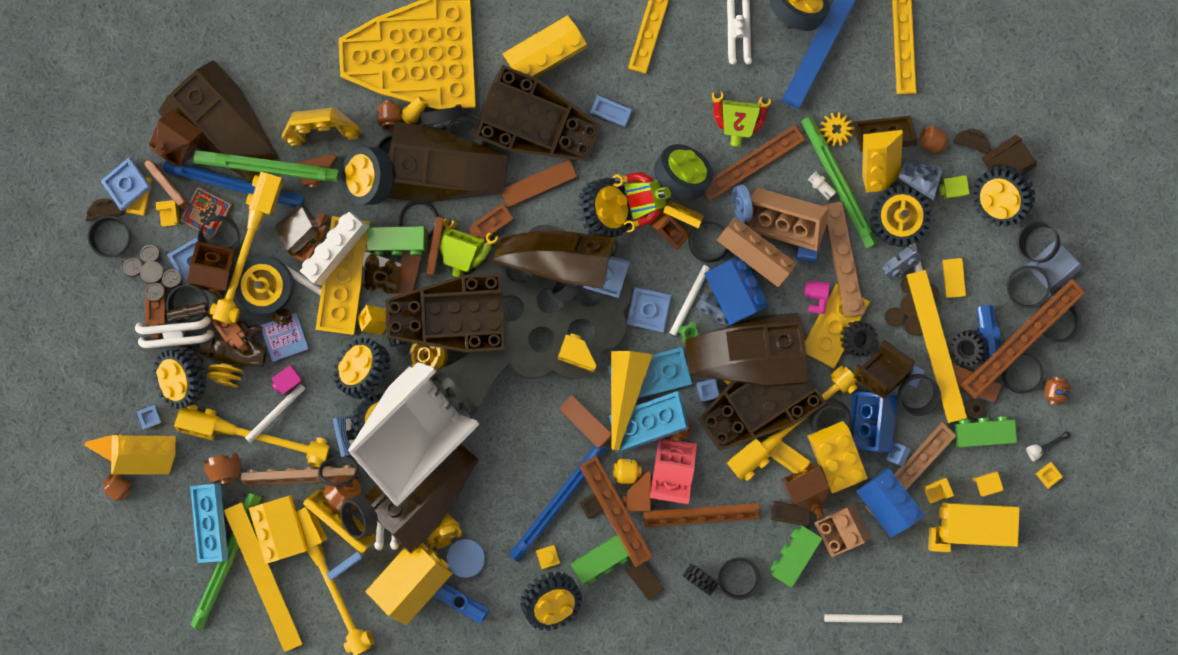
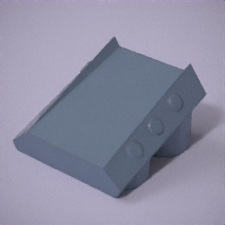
[899,159,942,201]
[1026,240,1082,295]

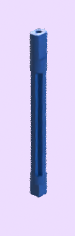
[163,161,305,207]
[509,445,608,562]

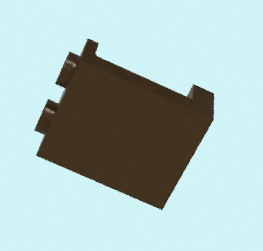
[854,340,915,399]

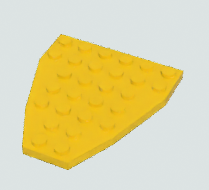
[338,0,476,110]

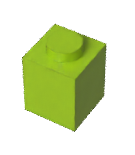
[939,175,970,200]

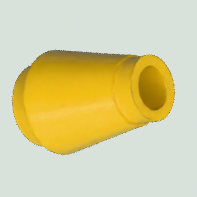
[401,96,427,124]

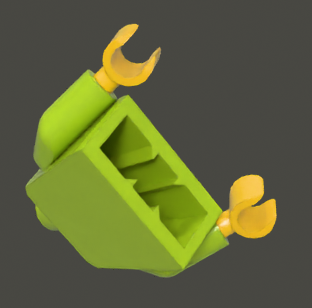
[439,218,499,277]

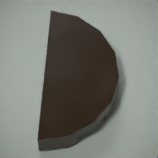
[952,129,990,154]
[86,199,124,221]

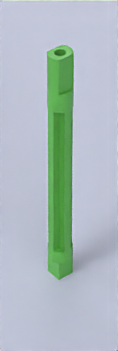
[801,116,878,248]
[194,150,339,182]
[191,492,262,630]

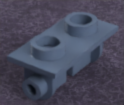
[882,245,923,281]
[695,293,729,326]

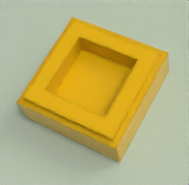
[1035,462,1063,489]

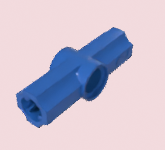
[976,305,1000,362]
[433,583,490,624]

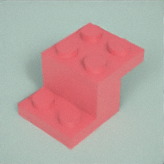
[650,438,697,504]

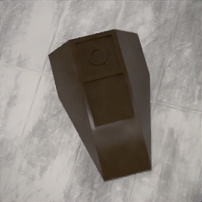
[158,60,278,182]
[474,65,601,161]
[387,122,508,203]
[493,231,618,288]
[385,273,505,353]
[685,313,808,387]
[698,377,827,451]
[364,444,479,554]

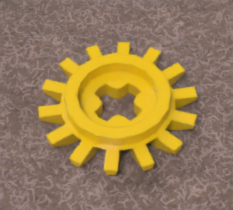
[819,112,854,146]

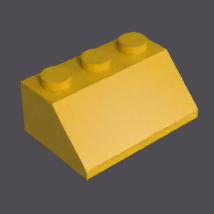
[862,130,903,193]
[111,435,176,474]
[249,495,308,564]

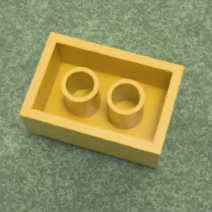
[808,421,868,494]

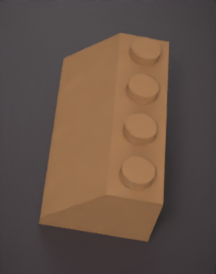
[746,187,829,251]
[717,217,796,287]

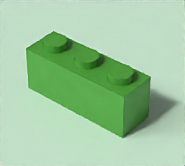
[367,227,428,256]
[954,416,1017,447]
[770,525,822,588]
[570,535,630,585]

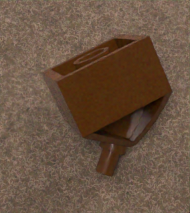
[149,109,203,168]
[187,241,235,299]
[780,463,830,520]

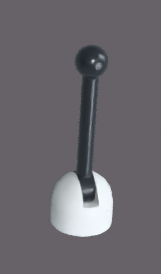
[1026,431,1070,461]

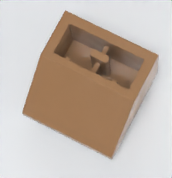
[814,503,871,557]

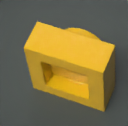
[536,545,560,569]

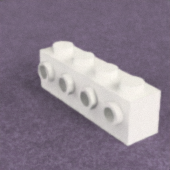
[300,212,369,286]

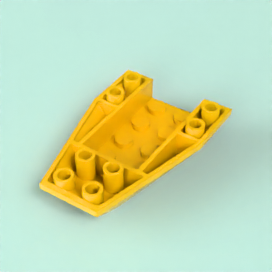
[282,107,363,147]

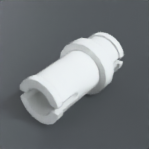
[808,171,836,200]

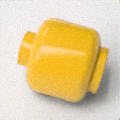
[613,459,642,484]

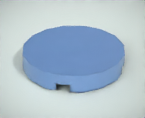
[732,185,753,223]
[446,539,485,578]

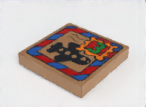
[180,187,232,239]

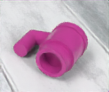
[804,281,830,314]

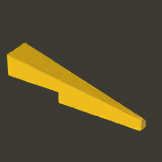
[611,351,653,450]

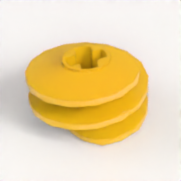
[206,363,244,388]

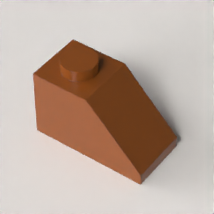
[297,154,337,189]
[649,209,689,250]
[623,472,651,511]

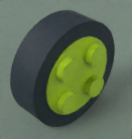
[654,144,713,201]

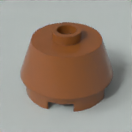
[203,453,242,485]
[324,475,361,513]

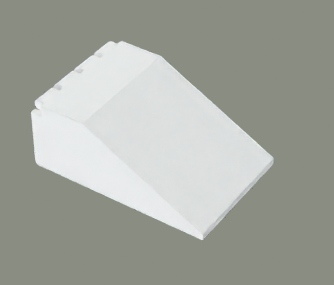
[348,363,479,507]

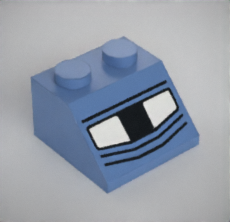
[333,414,357,457]

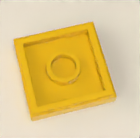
[663,200,704,228]

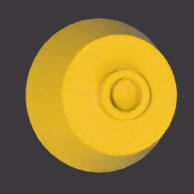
[409,343,448,371]
[425,513,462,549]

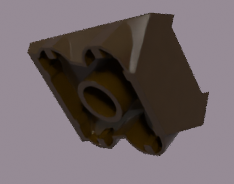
[982,135,1037,176]
[276,203,320,257]
[361,251,402,294]

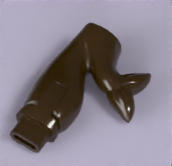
[199,319,267,367]

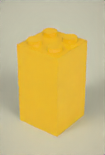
[938,503,1019,547]
[365,543,453,625]

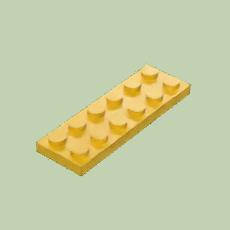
[316,216,371,335]

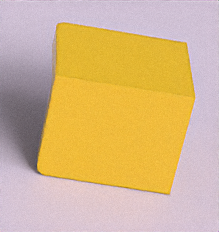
[156,200,181,227]
[357,305,386,335]
[973,471,1003,497]
[922,477,954,504]
[928,527,951,552]

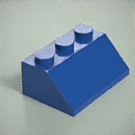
[704,257,769,325]
[850,391,898,453]
[856,468,924,537]

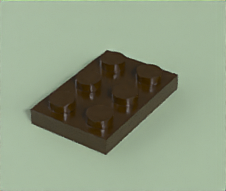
[853,116,917,152]

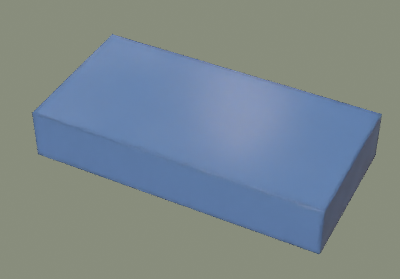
[590,95,633,127]

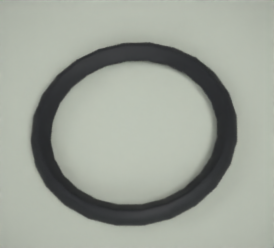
[399,201,439,238]
[318,456,359,486]

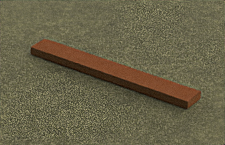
[961,279,1085,399]

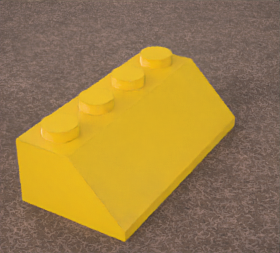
[503,15,587,78]

